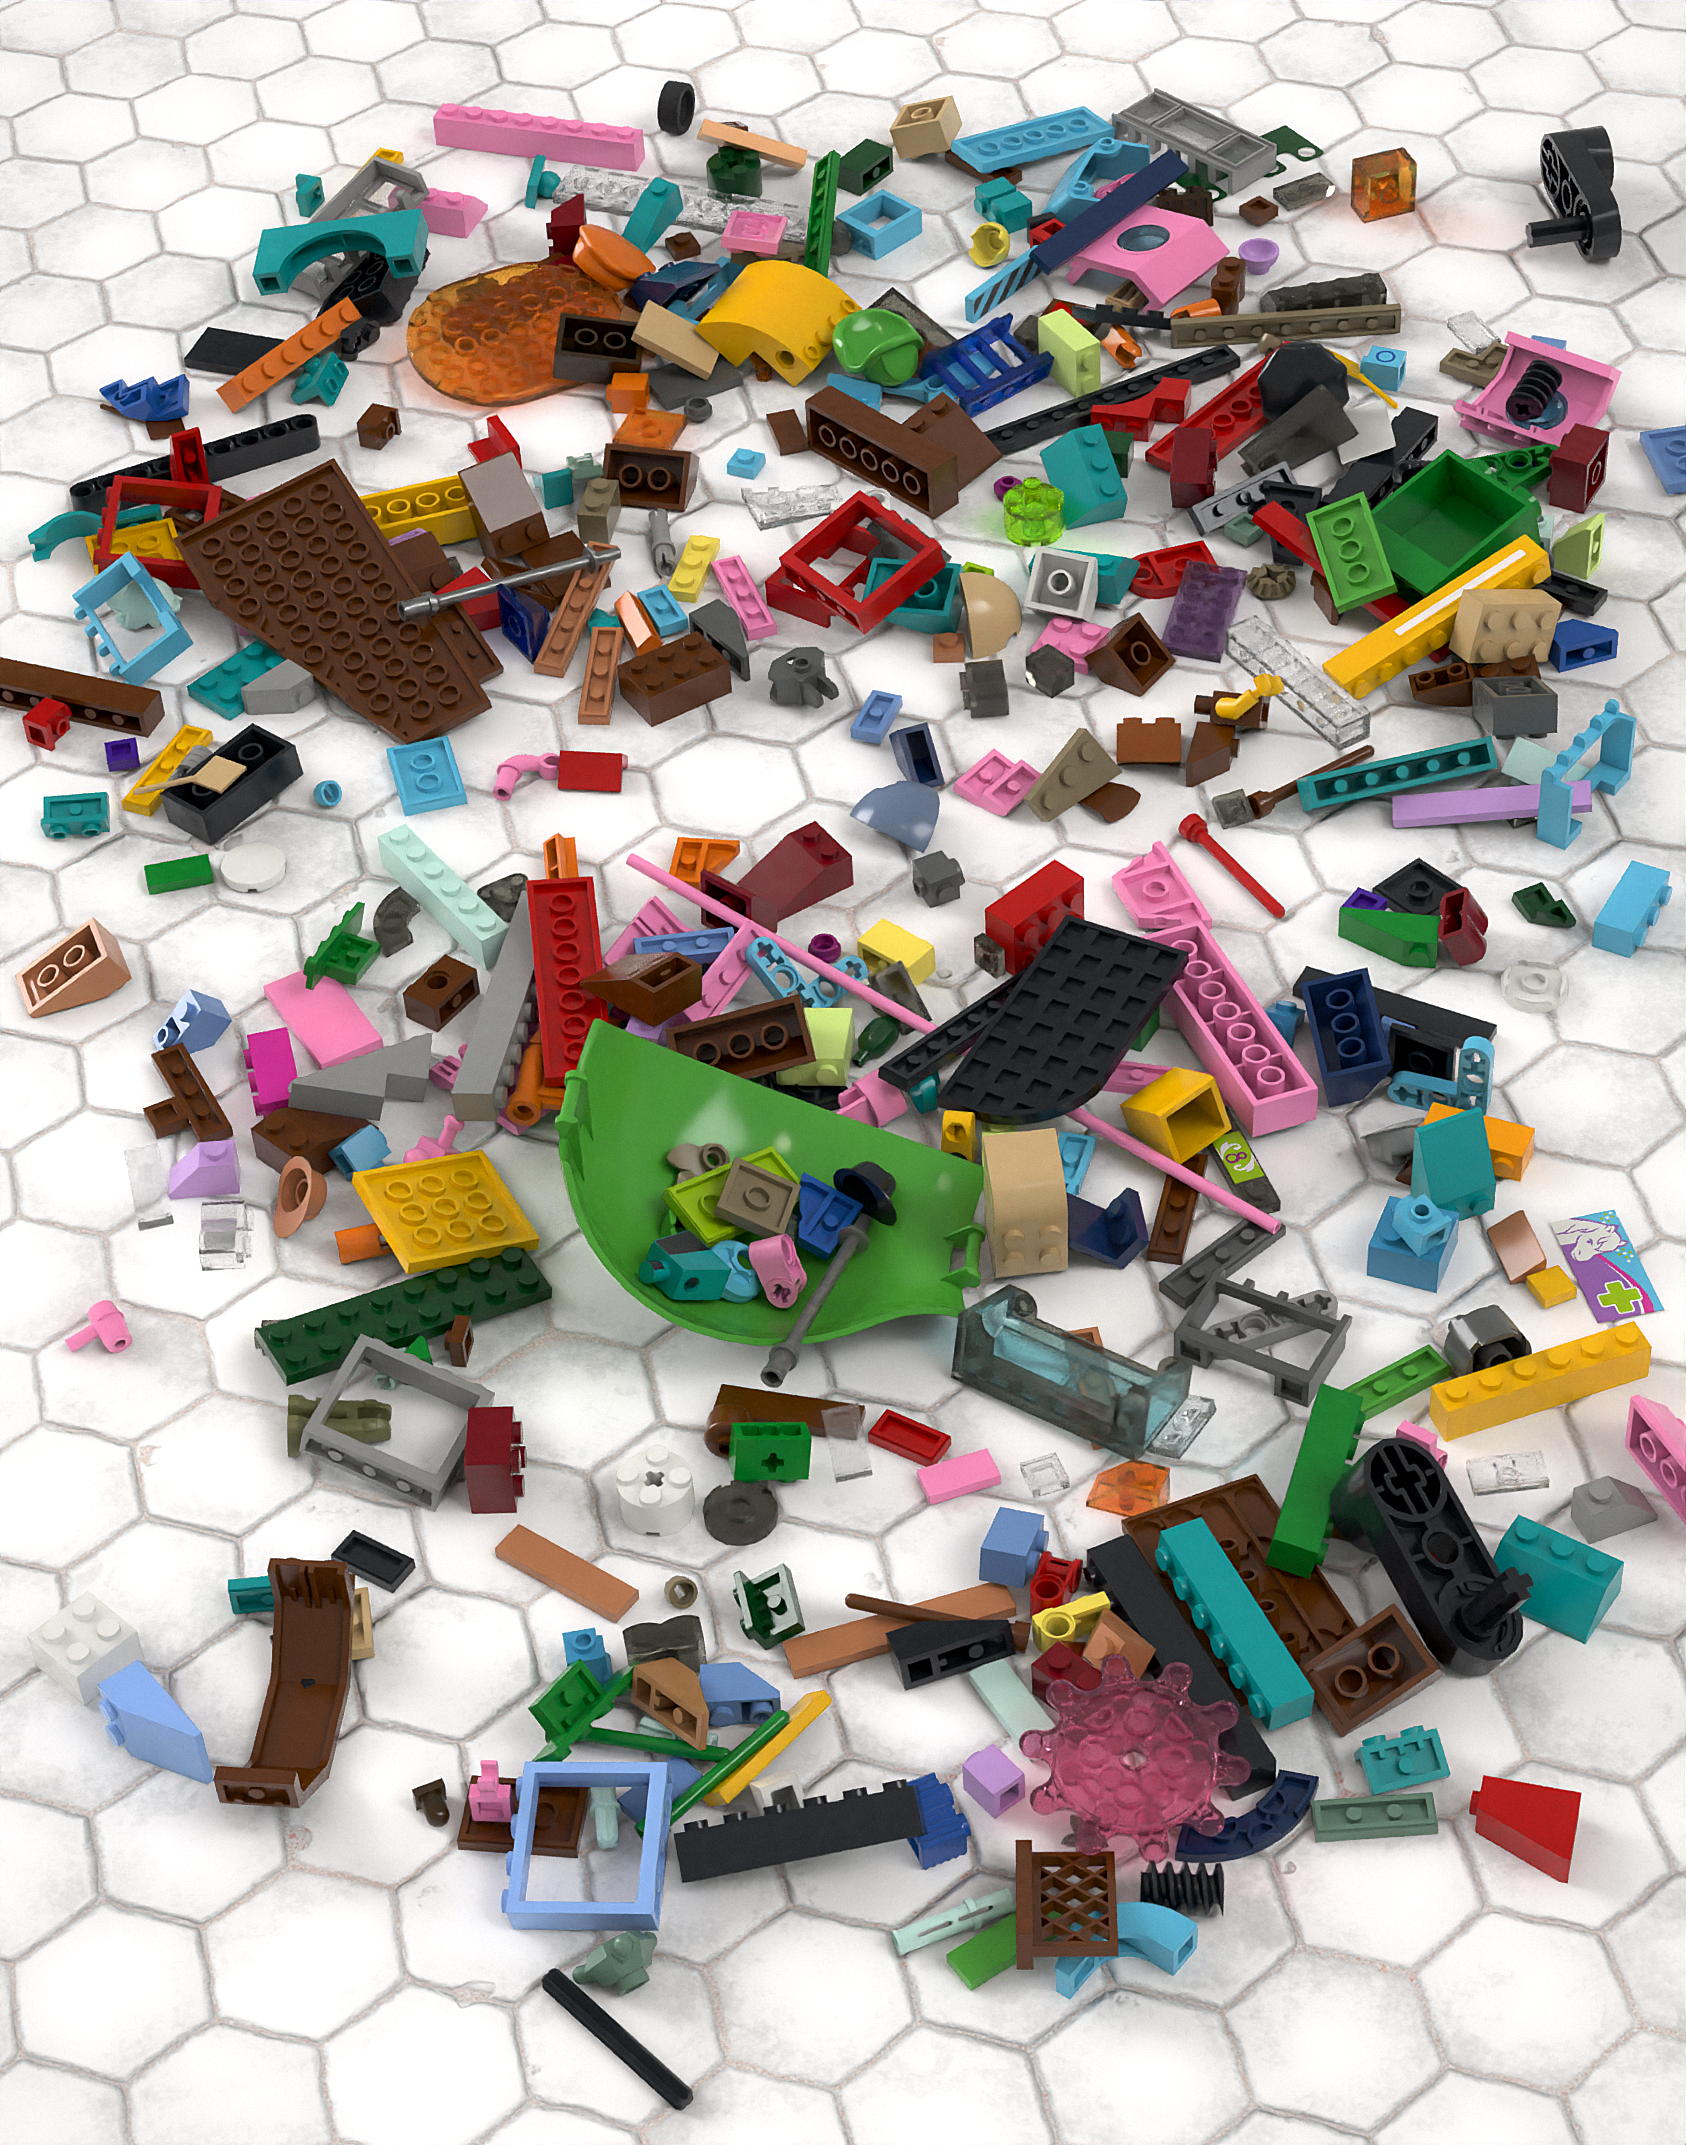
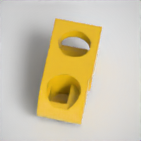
[941,1110,979,1164]

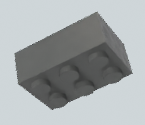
[1472,675,1558,740]

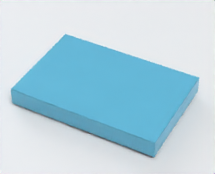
[386,736,468,817]

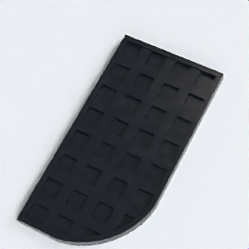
[936,915,1189,1125]

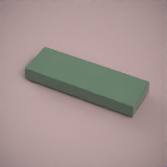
[1310,1792,1438,1843]

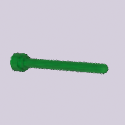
[634,1710,790,1841]
[545,1726,731,1763]

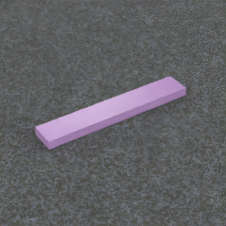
[1392,780,1592,828]

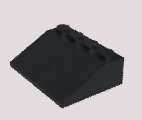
[315,248,431,325]

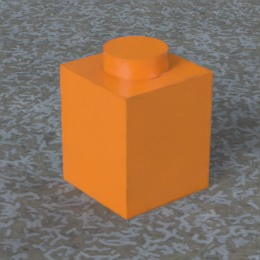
[606,373,651,414]

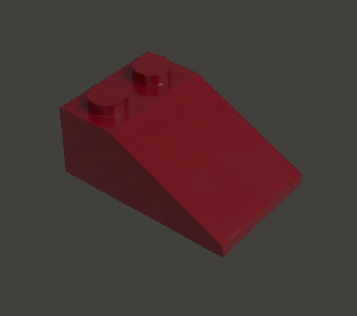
[737,821,854,922]

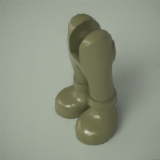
[287,1394,392,1457]

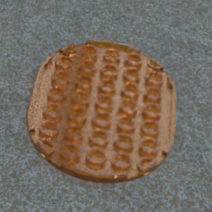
[406,261,624,407]

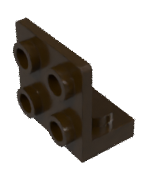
[1152,185,1214,226]

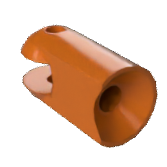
[1170,298,1222,319]
[1101,324,1142,369]
[334,1223,393,1265]

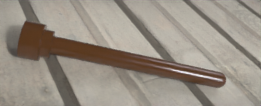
[1245,745,1375,819]
[845,1593,1031,1654]

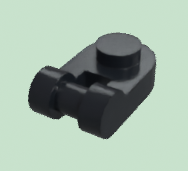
[340,316,380,362]

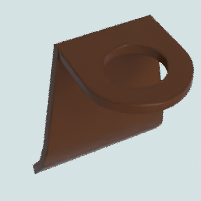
[1078,782,1141,823]

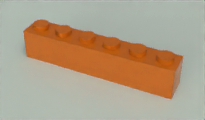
[216,296,362,413]

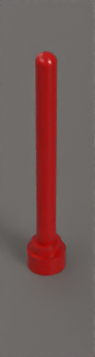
[1178,813,1285,918]

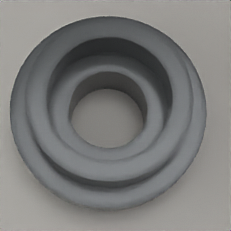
[683,396,713,423]

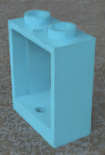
[835,189,922,261]

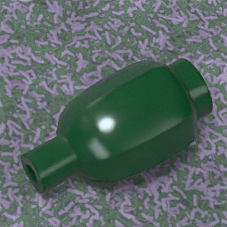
[851,1014,902,1068]

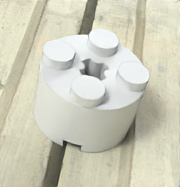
[616,1445,695,1537]

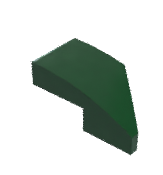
[1511,882,1577,928]

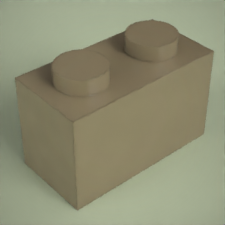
[577,478,621,544]

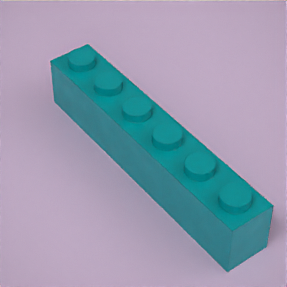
[1296,736,1498,812]
[1155,1517,1315,1732]

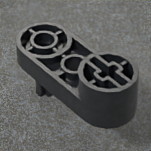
[1525,126,1622,261]
[1330,1438,1534,1677]

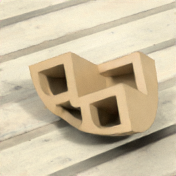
[959,572,1022,660]

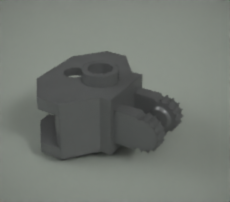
[768,647,839,709]

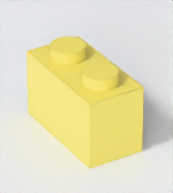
[857,918,935,993]

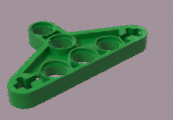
[1466,444,1559,491]

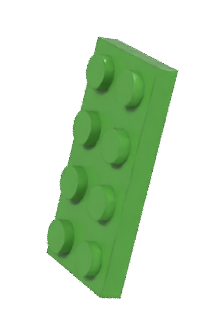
[1305,491,1398,614]

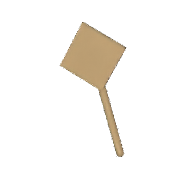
[133,755,247,795]

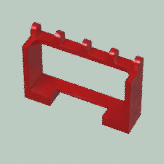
[765,525,879,628]

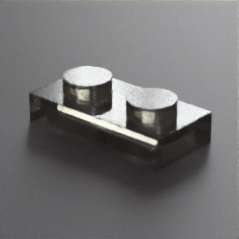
[1273,172,1335,211]

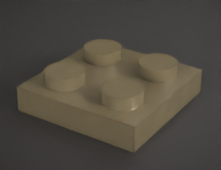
[713,1157,801,1238]

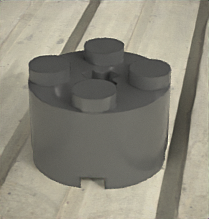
[1444,1304,1532,1376]

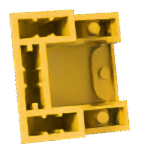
[694,260,862,388]

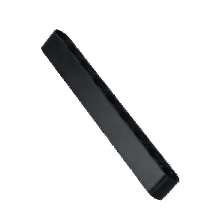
[69,414,321,516]

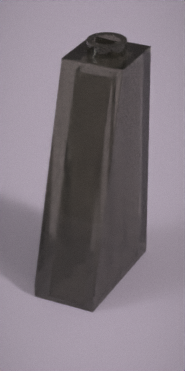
[1237,384,1359,478]

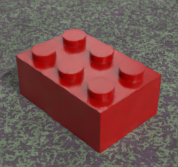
[985,859,1085,976]

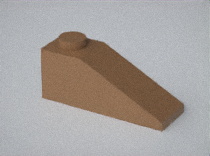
[631,1657,709,1751]

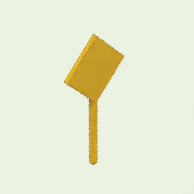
[1326,348,1398,409]

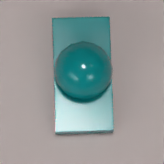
[524,154,562,209]

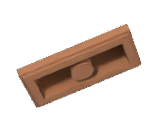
[1487,1210,1547,1285]

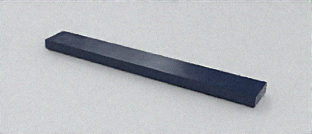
[1029,149,1189,276]

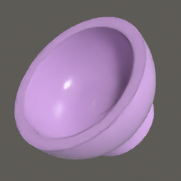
[1238,238,1279,275]

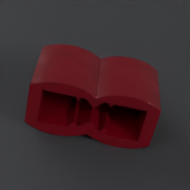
[1438,887,1488,967]

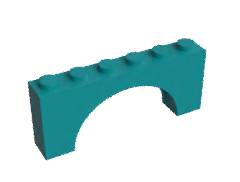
[252,208,429,296]

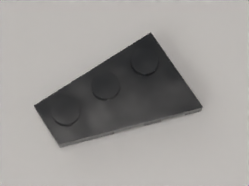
[1072,304,1171,330]
[1263,480,1323,566]

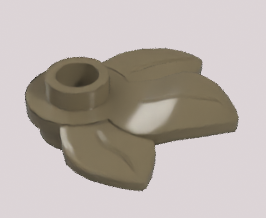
[666,1143,730,1185]

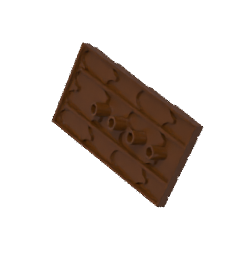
[1121,1473,1358,1716]

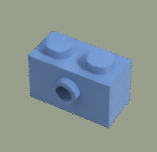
[979,1507,1049,1589]

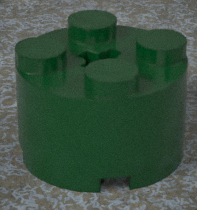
[706,146,763,207]

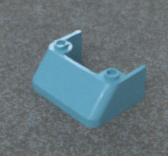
[1041,137,1150,225]

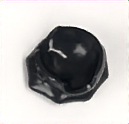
[1257,341,1350,434]

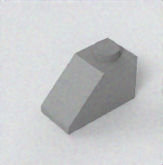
[241,659,316,715]
[1571,1476,1658,1545]

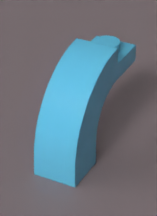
[1054,1902,1198,2000]

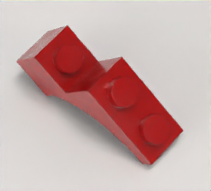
[1091,377,1191,442]

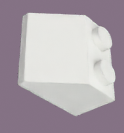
[1024,546,1098,623]

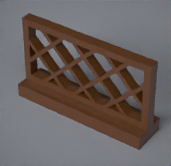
[1015,1840,1118,1970]

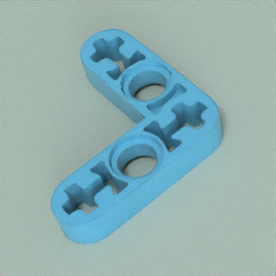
[745,937,868,1008]
[1387,1036,1495,1115]

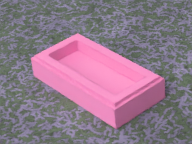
[917,1448,1001,1506]

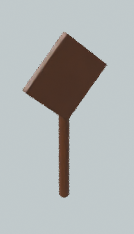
[100,404,186,440]

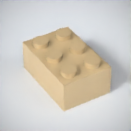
[1448,589,1562,663]

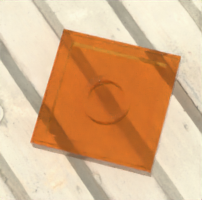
[612,406,688,450]

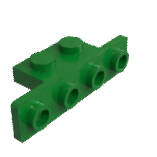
[303,901,381,990]
[528,1658,640,1762]

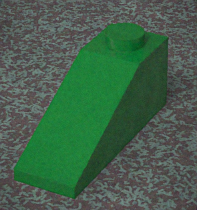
[1338,907,1441,969]

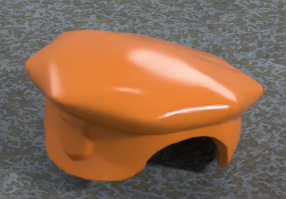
[573,224,656,292]

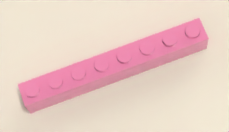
[433,103,645,172]

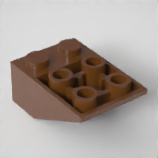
[580,952,702,1027]

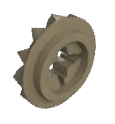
[1247,563,1296,599]

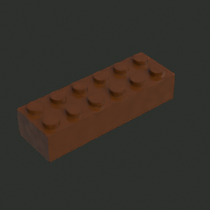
[805,385,959,520]

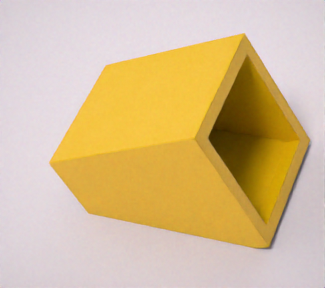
[1120,1067,1232,1165]

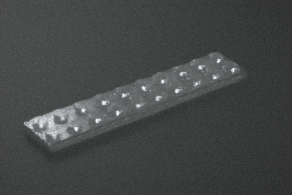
[552,165,810,246]

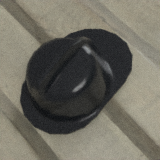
[833,1161,897,1226]

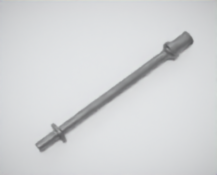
[397,547,621,621]
[760,1214,872,1388]

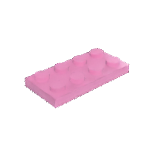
[721,210,788,257]

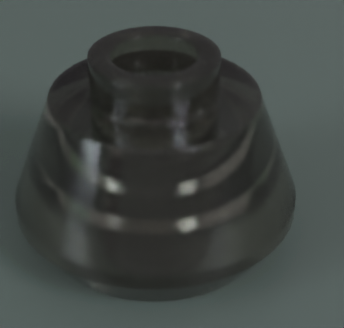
[830,219,853,257]

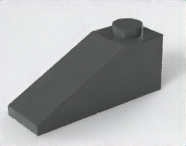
[689,599,751,682]

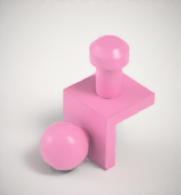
[403,1114,465,1163]

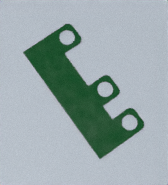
[1175,125,1323,203]

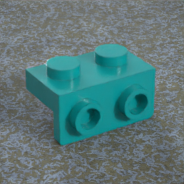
[290,351,349,407]
[40,792,110,839]

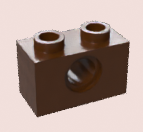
[403,954,480,1033]

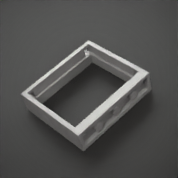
[299,1334,495,1512]

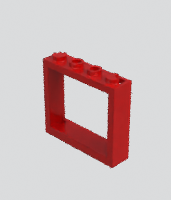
[93,475,222,590]
[779,490,946,635]

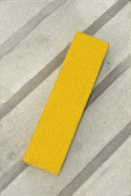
[121,724,213,817]
[703,1690,833,1806]

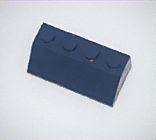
[1300,967,1392,1108]

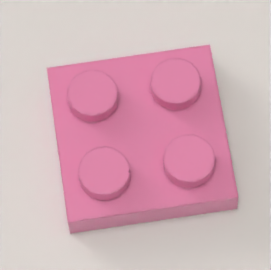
[1030,614,1111,675]

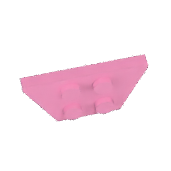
[1112,840,1212,930]

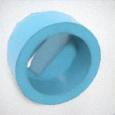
[313,780,342,806]

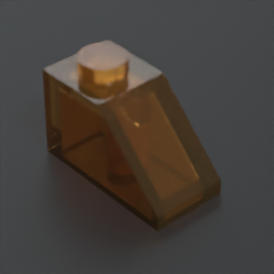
[1086,1459,1170,1518]

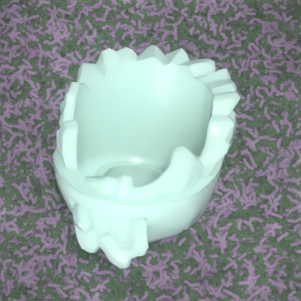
[106,577,182,630]

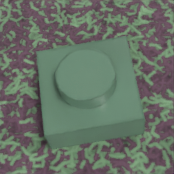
[1224,511,1267,547]

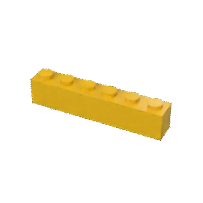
[1429,1321,1652,1442]

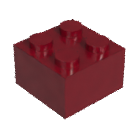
[1547,423,1610,514]
[1170,427,1219,509]
[464,1406,527,1514]

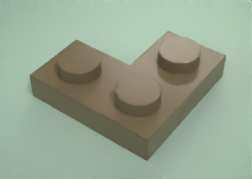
[1439,341,1509,387]

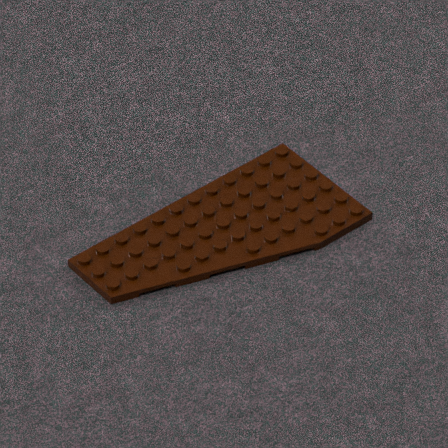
[172,458,492,745]

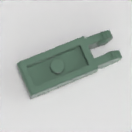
[566,452,603,481]

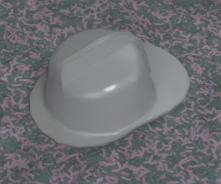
[1360,1117,1425,1166]

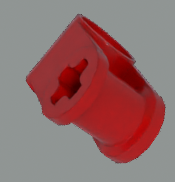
[1030,1550,1083,1618]

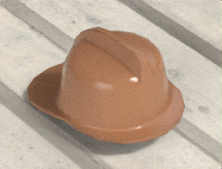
[273,1156,327,1238]

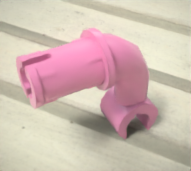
[493,753,559,801]

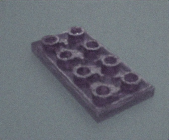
[1161,560,1248,663]

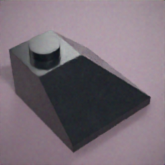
[1387,1023,1457,1098]

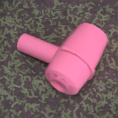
[65,1300,132,1353]

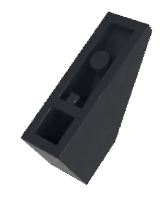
[885,1620,1016,1691]

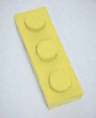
[667,535,720,603]

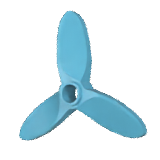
[865,350,1000,404]

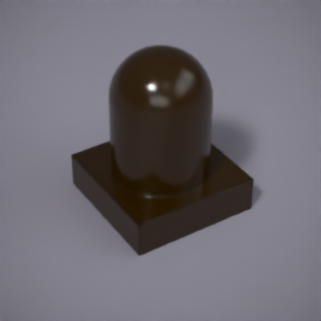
[412,1778,450,1828]

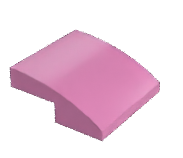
[952,748,1042,816]

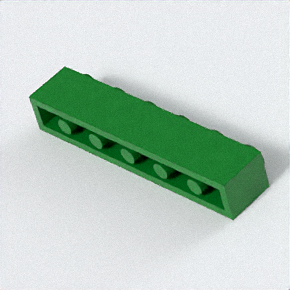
[1265,1383,1366,1579]

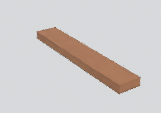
[534,540,618,678]
[782,1582,1017,1680]

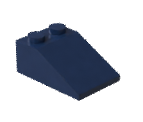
[629,261,721,313]

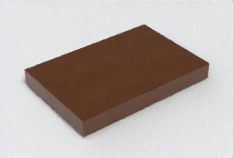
[519,530,611,605]
[457,1775,591,1858]

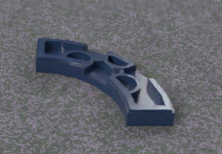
[1175,1769,1319,1863]

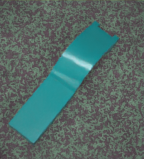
[28,504,163,562]

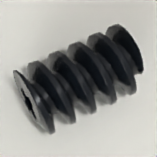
[1506,359,1563,421]
[1140,1860,1224,1916]

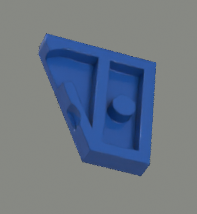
[796,1172,863,1262]

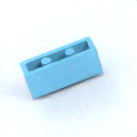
[1592,860,1673,958]

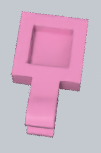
[469,1760,515,1822]

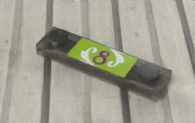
[1207,1106,1281,1214]

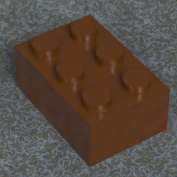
[617,631,732,727]

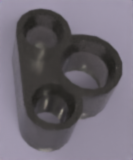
[476,873,528,923]

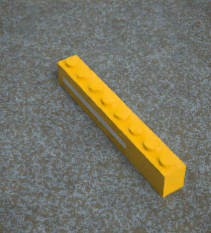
[1322,534,1551,706]

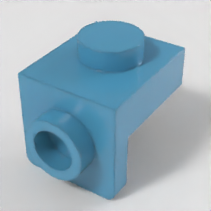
[1264,1000,1306,1049]

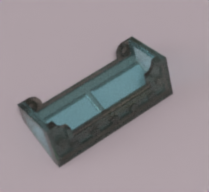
[951,1284,1193,1461]

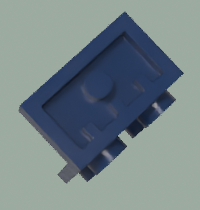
[1066,1187,1150,1269]

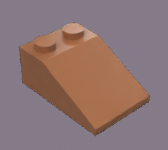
[15,917,132,1018]

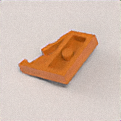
[668,837,741,891]

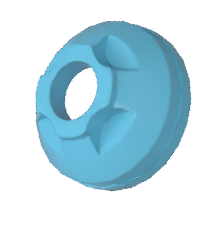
[710,1240,763,1303]

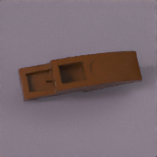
[1408,654,1541,707]

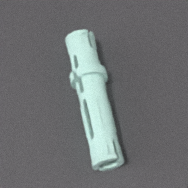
[891,1887,1016,1956]

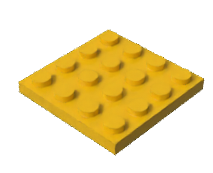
[352,1149,540,1274]

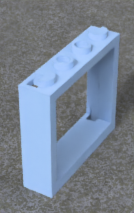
[501,1761,675,1931]

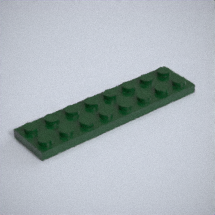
[256,1247,552,1386]

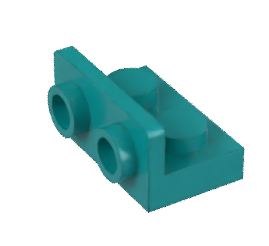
[1354,1725,1451,1796]

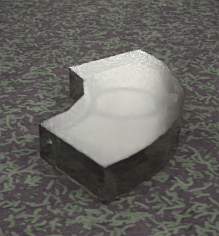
[373,887,421,958]

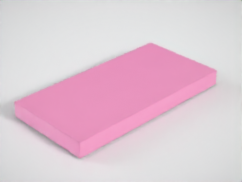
[263,969,384,1070]

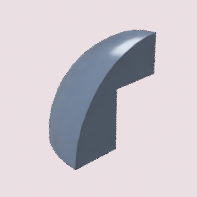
[850,781,940,853]

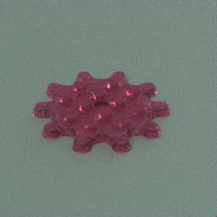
[1019,1654,1251,1864]

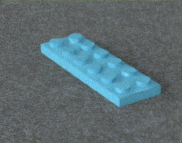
[951,106,1115,174]

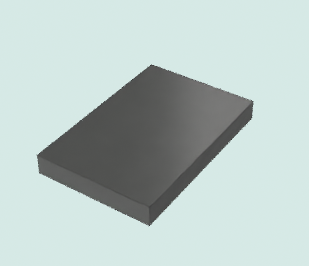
[645,353,744,411]

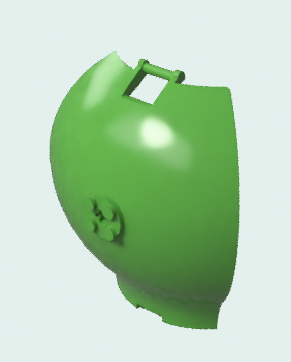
[554,1018,986,1346]

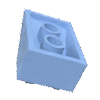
[98,1660,214,1785]

